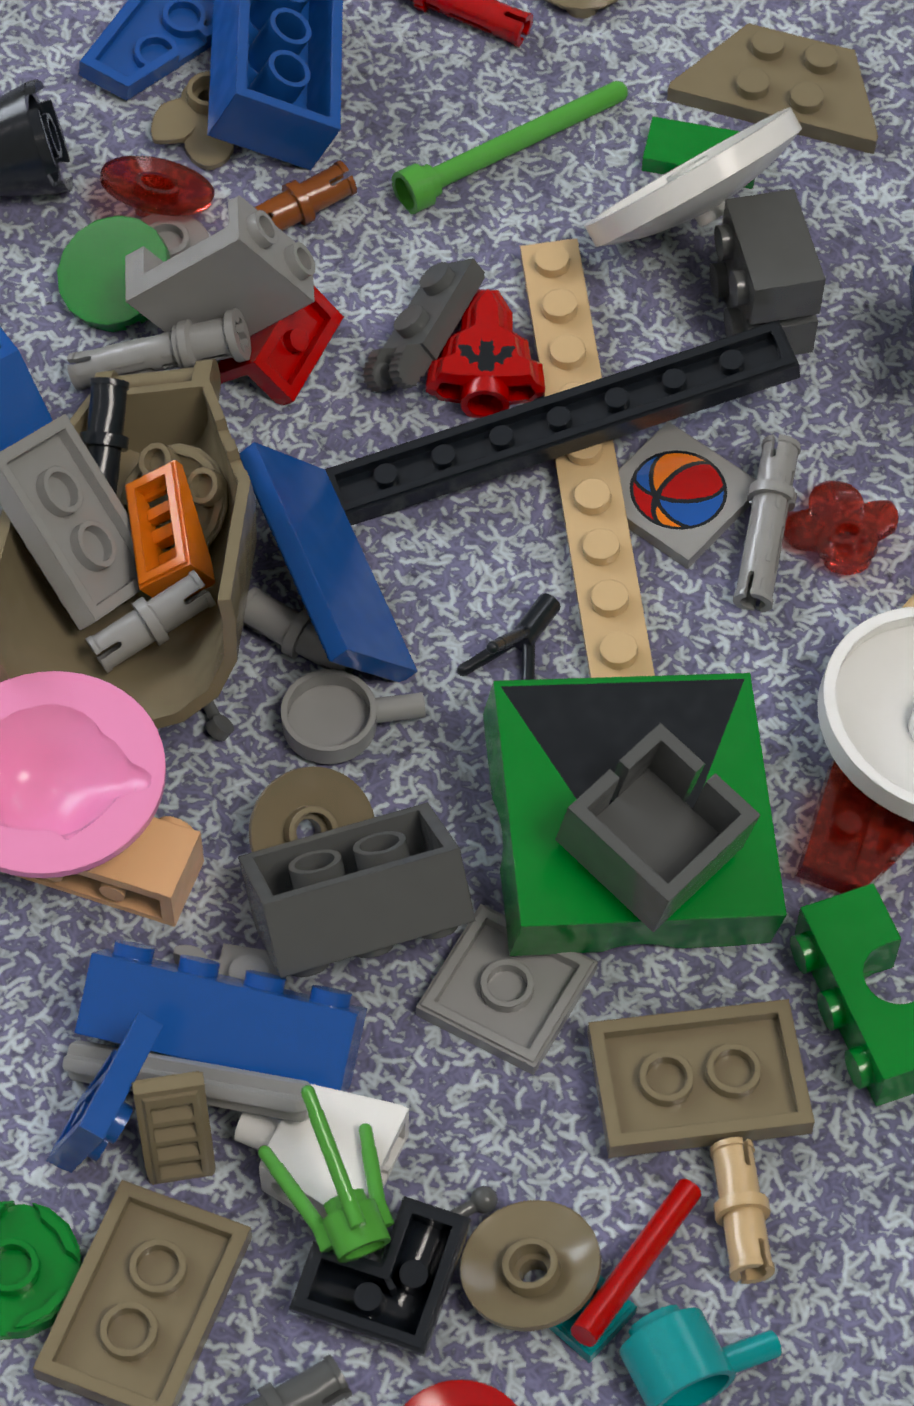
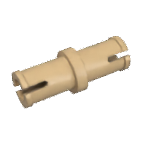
[710,1137,775,1284]

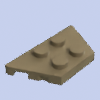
[667,23,878,154]

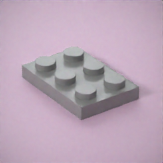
[0,414,141,630]

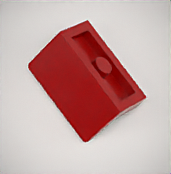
[218,286,344,406]

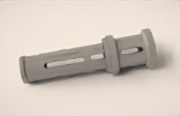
[67,308,251,390]

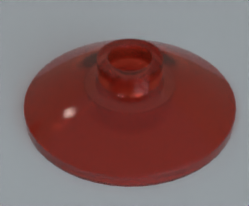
[100,156,215,218]

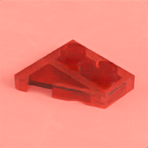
[795,760,914,894]

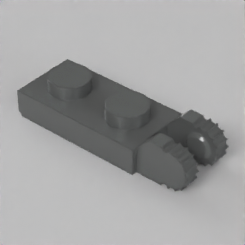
[362,258,485,393]

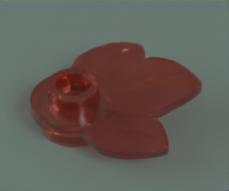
[783,480,899,575]

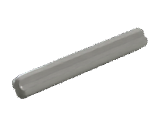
[63,1040,311,1122]

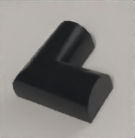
[289,1196,472,1357]

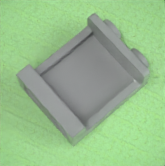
[125,195,316,336]

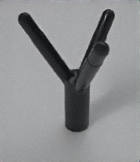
[457,593,561,680]

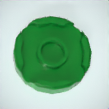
[57,215,170,333]
[0,1201,82,1340]

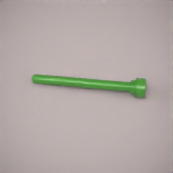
[392,81,628,215]

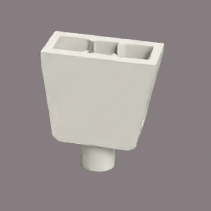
[234,1084,409,1219]

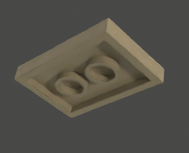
[587,999,815,1158]
[33,1180,252,1406]

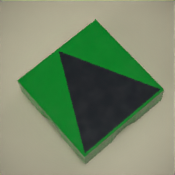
[483,673,787,956]

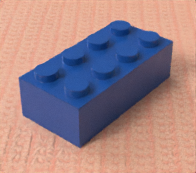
[207,0,343,170]

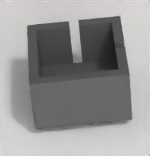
[709,189,826,355]
[555,723,760,933]

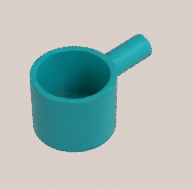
[619,1305,782,1406]

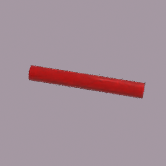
[571,1179,702,1347]

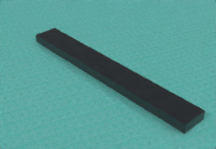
[325,320,800,525]

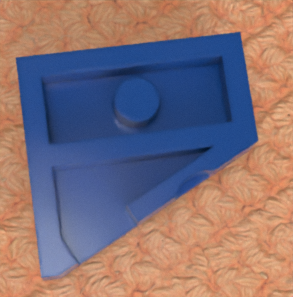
[46,1011,164,1173]

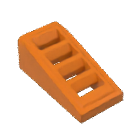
[125,460,215,599]

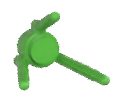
[258,1085,395,1263]

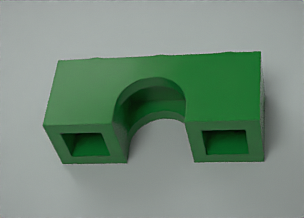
[790,883,914,1107]

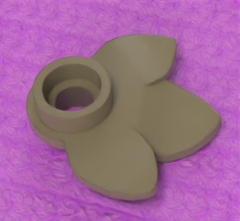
[151,71,235,170]

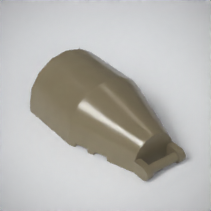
[0,359,257,729]

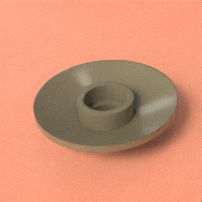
[249,766,375,852]
[460,1200,602,1332]

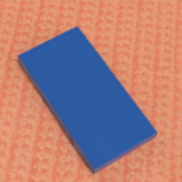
[239,442,418,682]

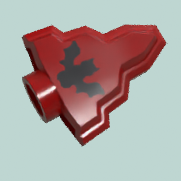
[426,289,545,418]

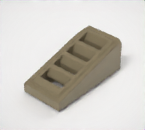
[132,1071,216,1185]

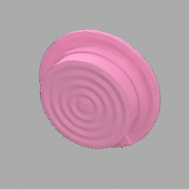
[0,671,166,878]

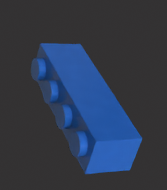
[75,940,367,1092]

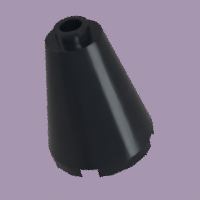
[0,79,73,197]

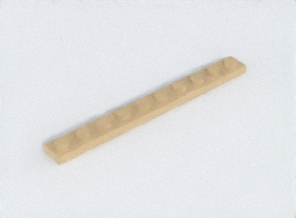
[520,238,655,678]

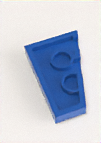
[79,0,214,101]

